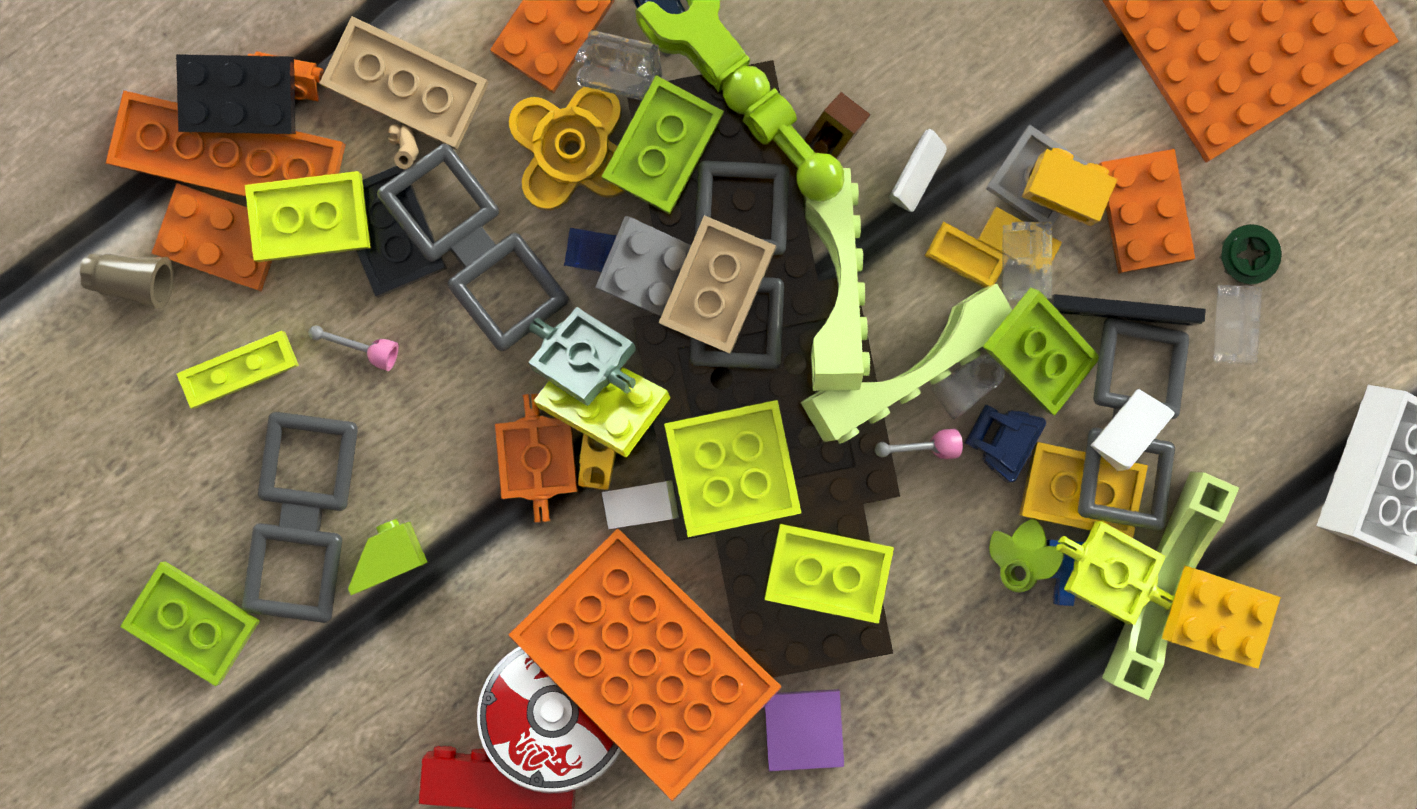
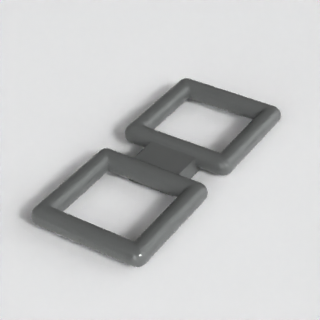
[377,143,568,351]
[689,160,789,369]
[1078,317,1190,531]
[242,412,358,623]

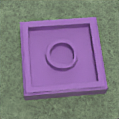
[765,689,844,771]

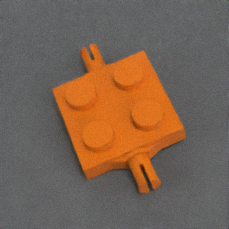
[495,393,578,522]

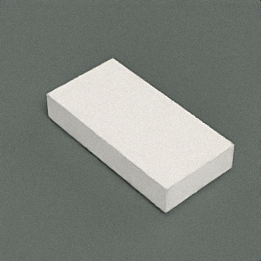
[602,480,679,529]

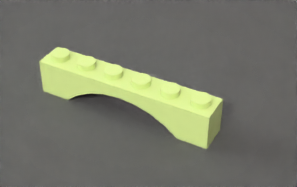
[803,168,870,391]
[800,284,1012,444]
[1102,471,1239,700]

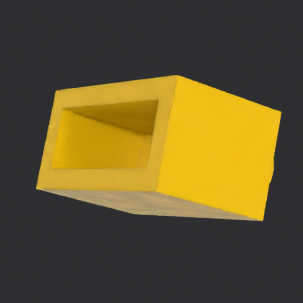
[1021,148,1118,227]

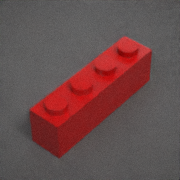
[419,746,576,809]

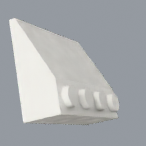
[1316,385,1417,565]

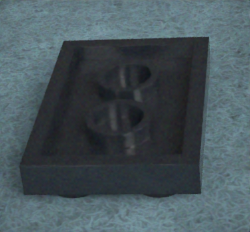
[176,54,296,134]
[356,166,447,298]

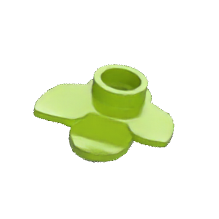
[989,519,1064,593]

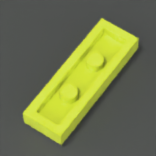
[176,331,299,409]

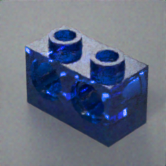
[564,228,616,272]

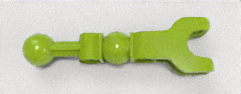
[635,0,845,202]

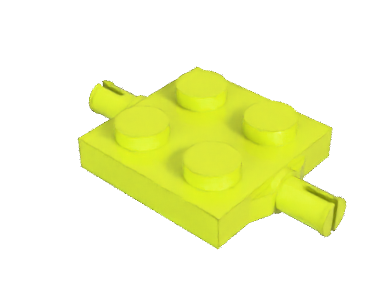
[1056,521,1175,625]

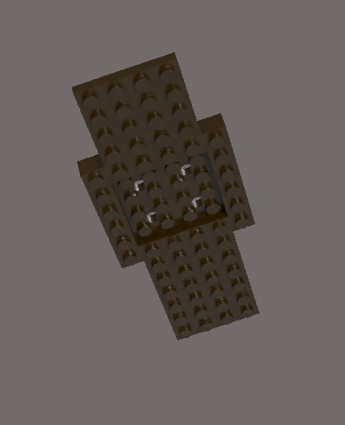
[625,60,900,678]

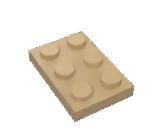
[659,215,776,354]

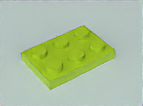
[601,75,724,215]
[983,287,1099,416]
[120,561,260,686]

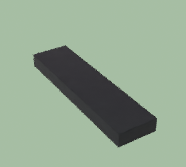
[1046,294,1206,326]

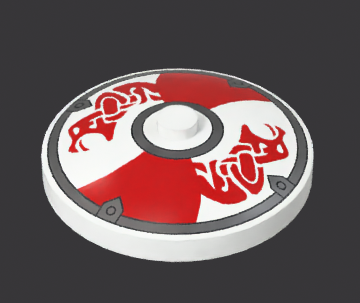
[477,647,621,793]

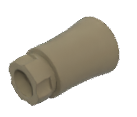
[80,254,174,309]

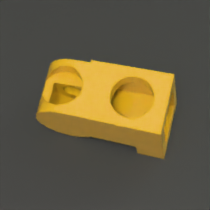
[578,433,616,490]

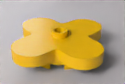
[509,84,626,211]

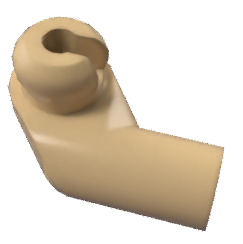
[388,124,419,169]

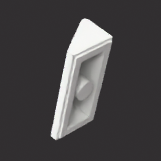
[888,129,947,212]
[1090,389,1175,471]

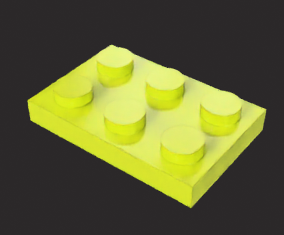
[245,171,370,262]
[534,367,670,458]
[764,524,894,624]

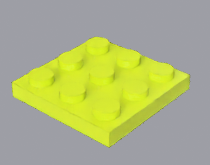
[664,400,802,537]

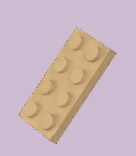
[319,16,489,150]

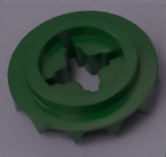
[1219,224,1282,285]

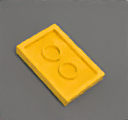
[1019,442,1148,538]
[1161,565,1281,669]

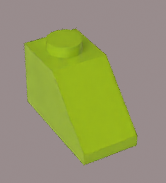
[348,518,428,596]

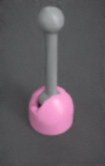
[308,325,399,371]
[875,429,963,459]

